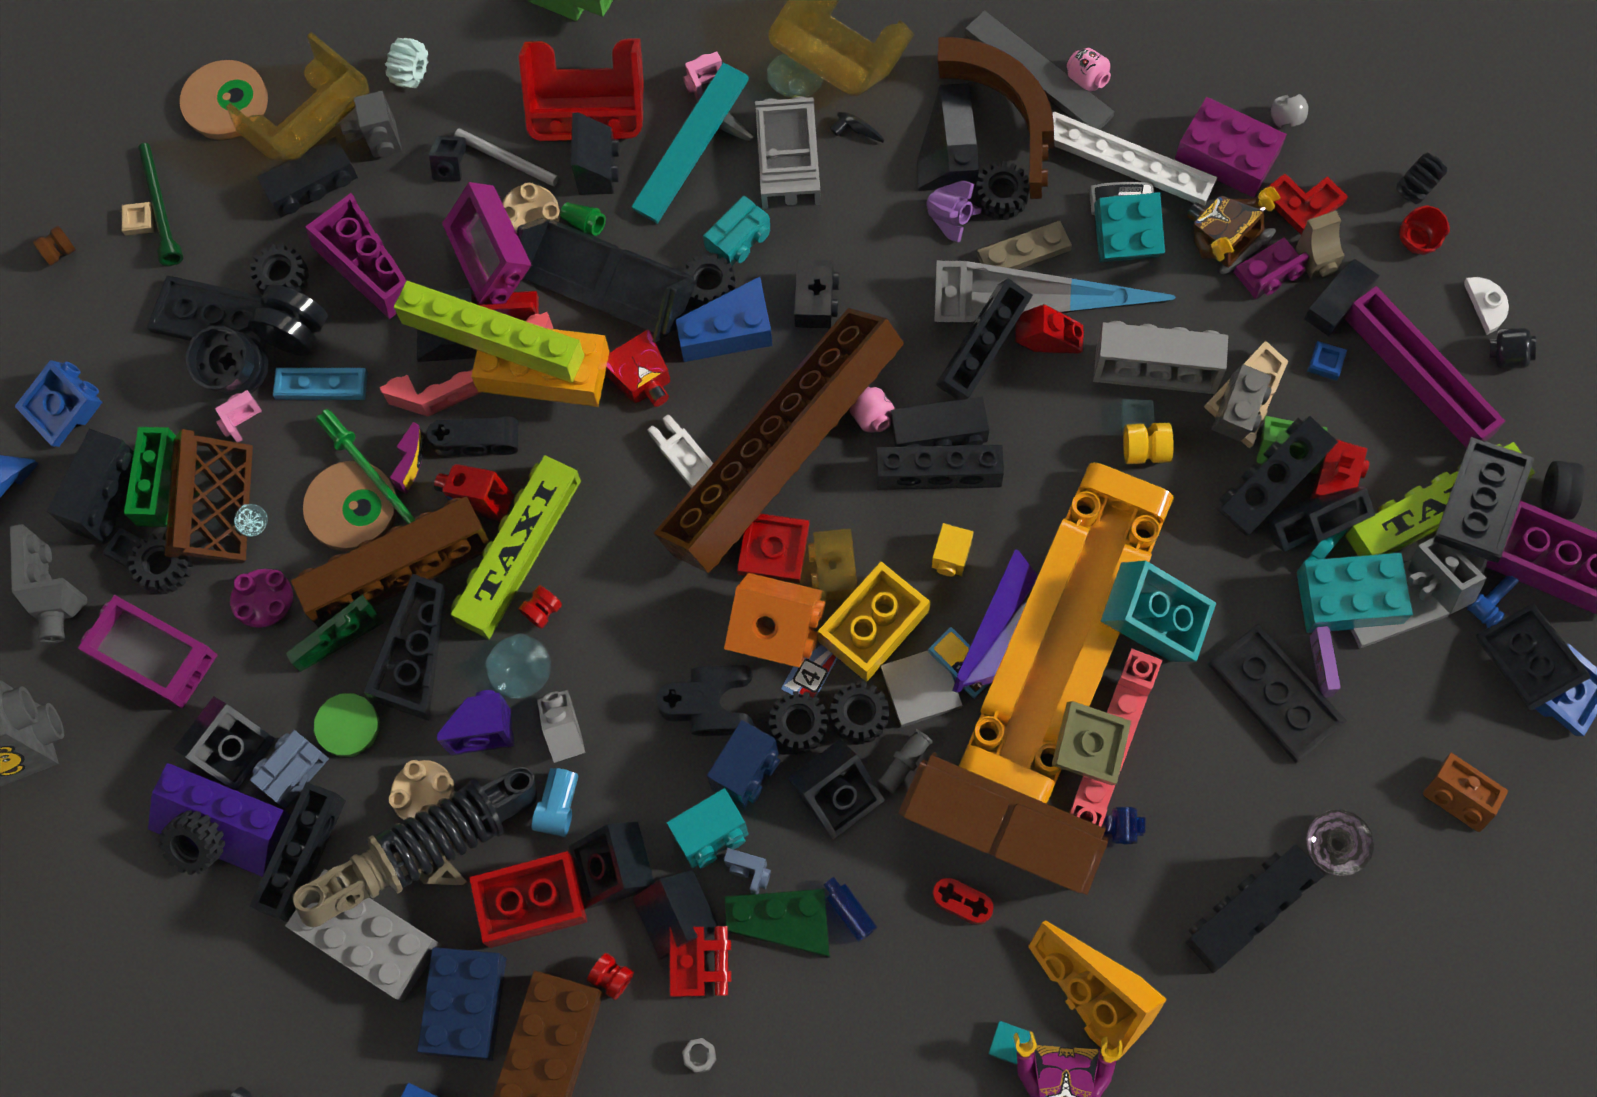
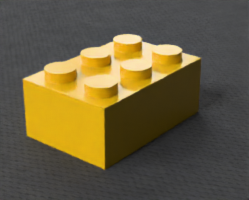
[818,562,930,682]

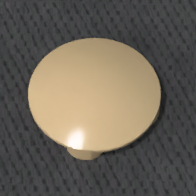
[502,182,560,233]
[389,760,454,820]

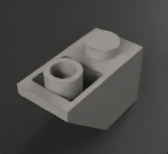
[537,690,585,763]

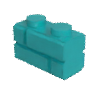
[703,196,770,266]

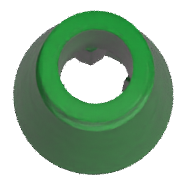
[560,202,606,236]

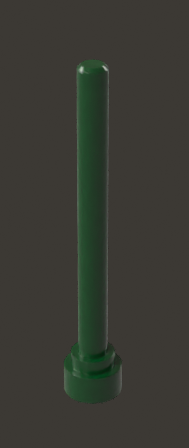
[138,143,183,266]

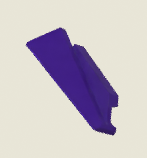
[952,549,1038,693]

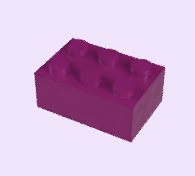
[1175,97,1287,198]

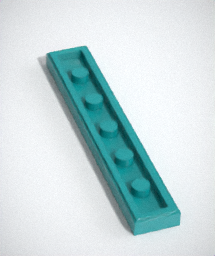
[631,62,749,224]

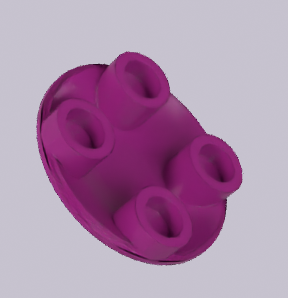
[230,569,293,628]

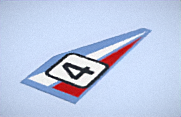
[781,645,837,698]

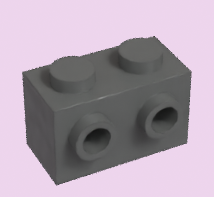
[1211,364,1272,441]

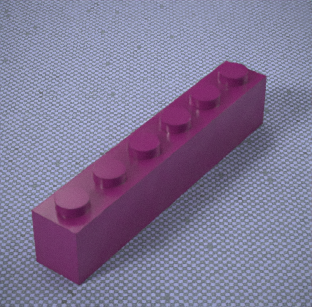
[1345,286,1505,448]

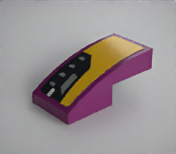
[390,422,425,494]

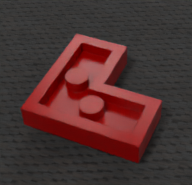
[1266,173,1348,235]

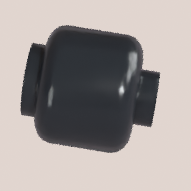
[1490,328,1536,368]

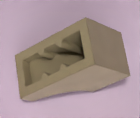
[1295,210,1345,279]

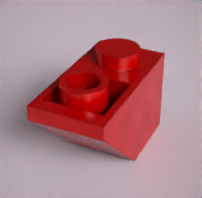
[1015,304,1084,354]

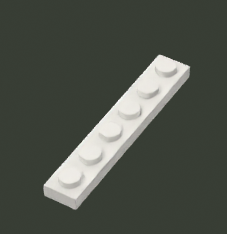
[1052,112,1217,206]

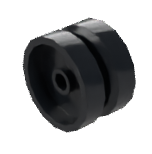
[248,284,328,356]

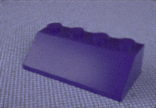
[148,763,291,877]

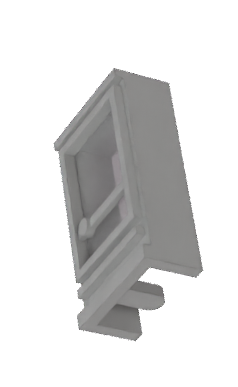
[755,96,821,209]

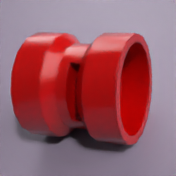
[518,585,563,629]
[587,953,634,1000]

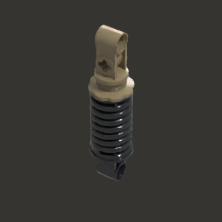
[293,767,537,927]

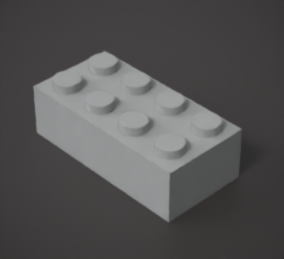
[1093,321,1228,394]
[285,869,442,1002]

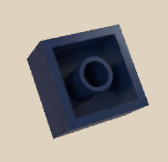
[707,720,780,809]

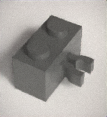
[340,91,402,158]
[1407,537,1486,614]

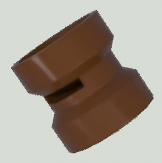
[33,225,76,266]

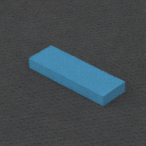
[273,368,368,400]

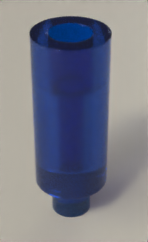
[824,877,878,942]

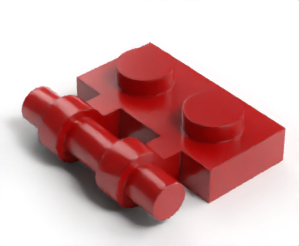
[670,926,732,996]

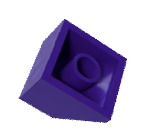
[437,690,514,756]

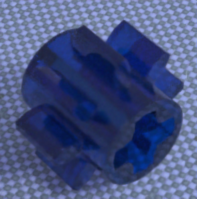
[1104,807,1146,845]

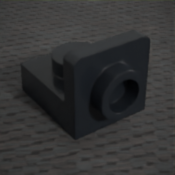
[429,136,467,181]

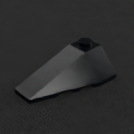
[917,83,979,191]

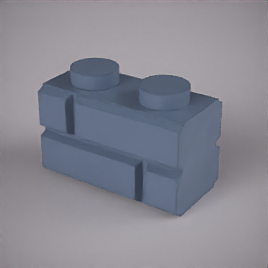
[250,730,329,809]

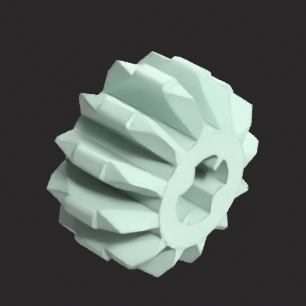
[385,38,429,88]

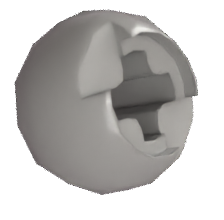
[1271,94,1308,128]

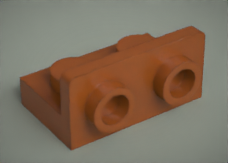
[1423,752,1509,832]

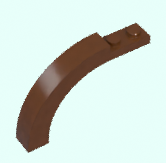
[938,37,1055,199]

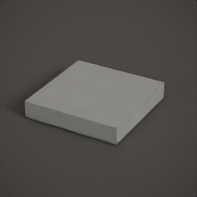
[880,651,963,728]

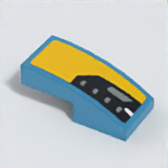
[928,627,990,699]

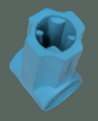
[532,768,579,837]

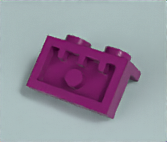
[1234,237,1310,299]

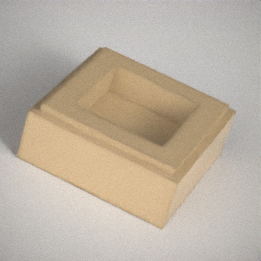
[122,202,154,236]

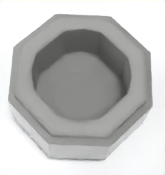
[682,1038,716,1073]

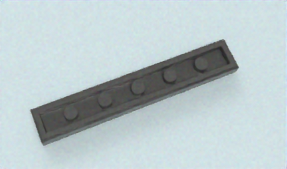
[965,10,1115,130]

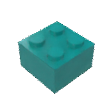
[1094,192,1165,263]
[667,788,749,868]

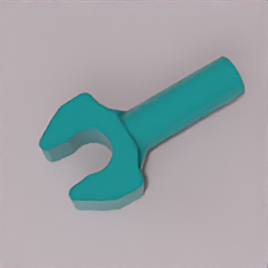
[1306,527,1350,561]

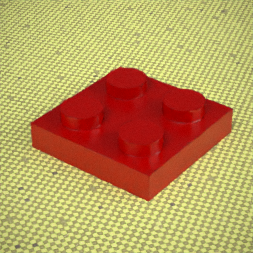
[737,514,810,583]

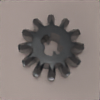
[1396,152,1447,204]

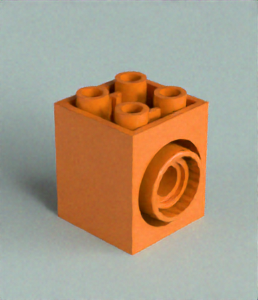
[724,573,826,668]

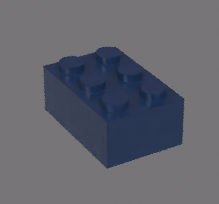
[417,947,507,1061]

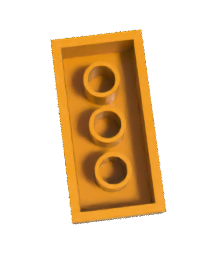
[471,328,610,407]

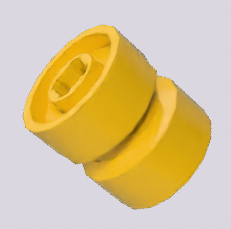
[1123,423,1173,464]

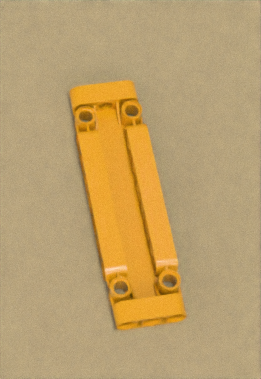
[959,462,1174,803]

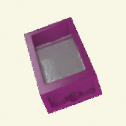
[442,182,531,304]
[78,595,218,709]

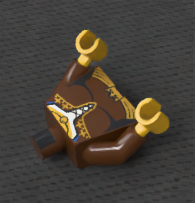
[1187,186,1281,268]

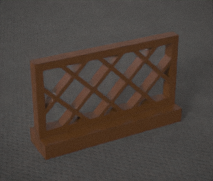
[165,429,253,563]

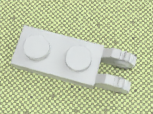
[647,415,713,488]

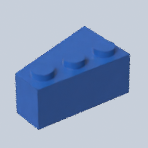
[676,277,773,362]

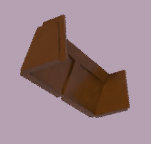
[898,752,1108,895]

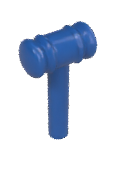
[1466,576,1519,628]

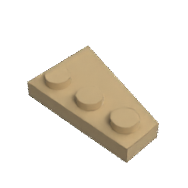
[1204,341,1288,448]

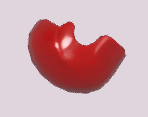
[1399,205,1450,255]

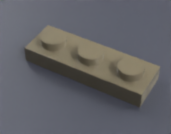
[977,221,1072,270]

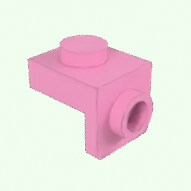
[683,51,722,101]
[215,390,262,443]

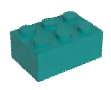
[1297,553,1413,633]
[1101,560,1216,662]

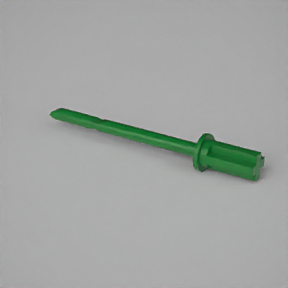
[316,409,415,524]

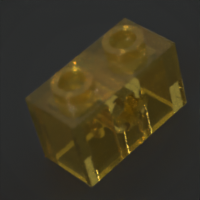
[808,528,858,601]

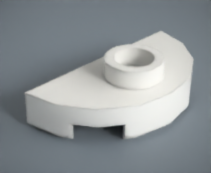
[1464,277,1509,335]

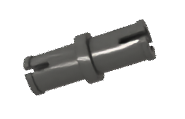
[877,729,933,794]

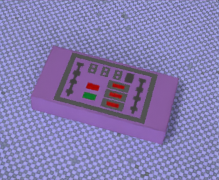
[1309,626,1341,698]

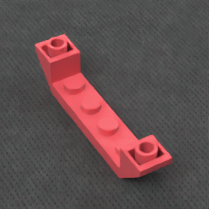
[380,312,554,417]
[1069,648,1162,826]

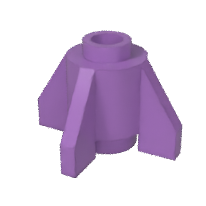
[927,181,982,242]

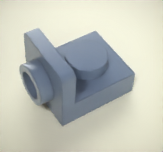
[724,848,771,894]

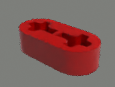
[932,878,994,925]

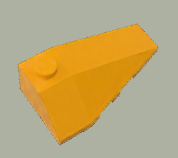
[1028,920,1167,1061]

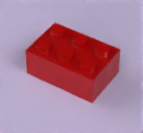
[469,851,587,948]

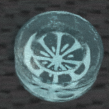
[234,504,268,536]

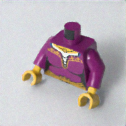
[1013,1031,1122,1097]

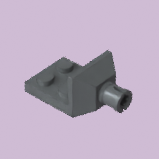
[10,524,87,644]

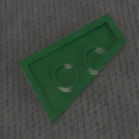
[286,594,383,672]
[725,889,830,958]

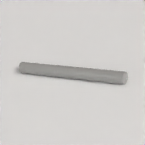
[454,128,559,187]

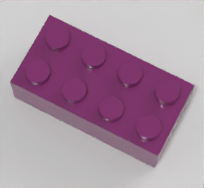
[1486,500,1597,614]

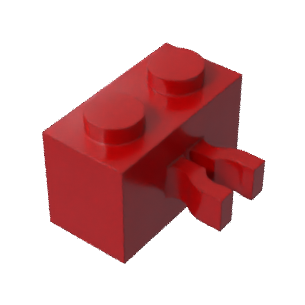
[1310,439,1370,499]

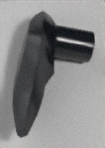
[830,112,885,143]

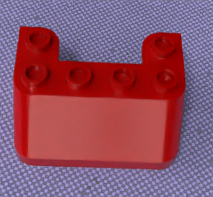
[519,38,644,141]

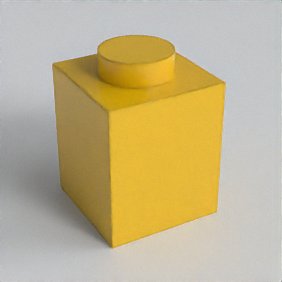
[932,523,974,577]

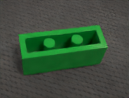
[124,427,176,527]

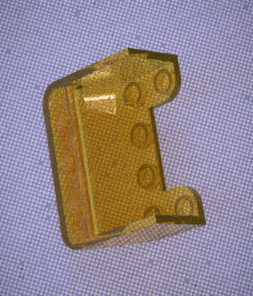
[769,0,914,96]
[226,32,369,160]

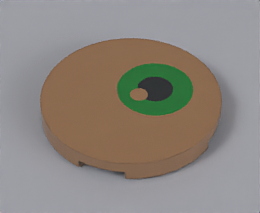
[180,60,268,140]
[303,461,397,551]

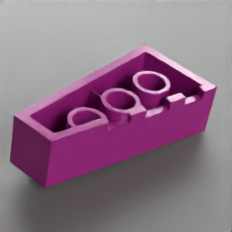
[305,193,407,319]

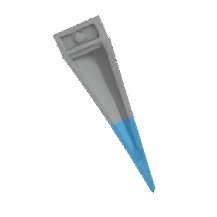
[934,260,1176,322]

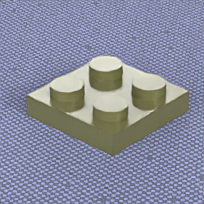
[1052,701,1131,785]

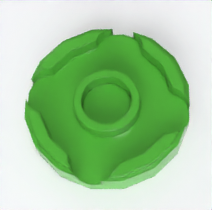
[314,693,380,758]

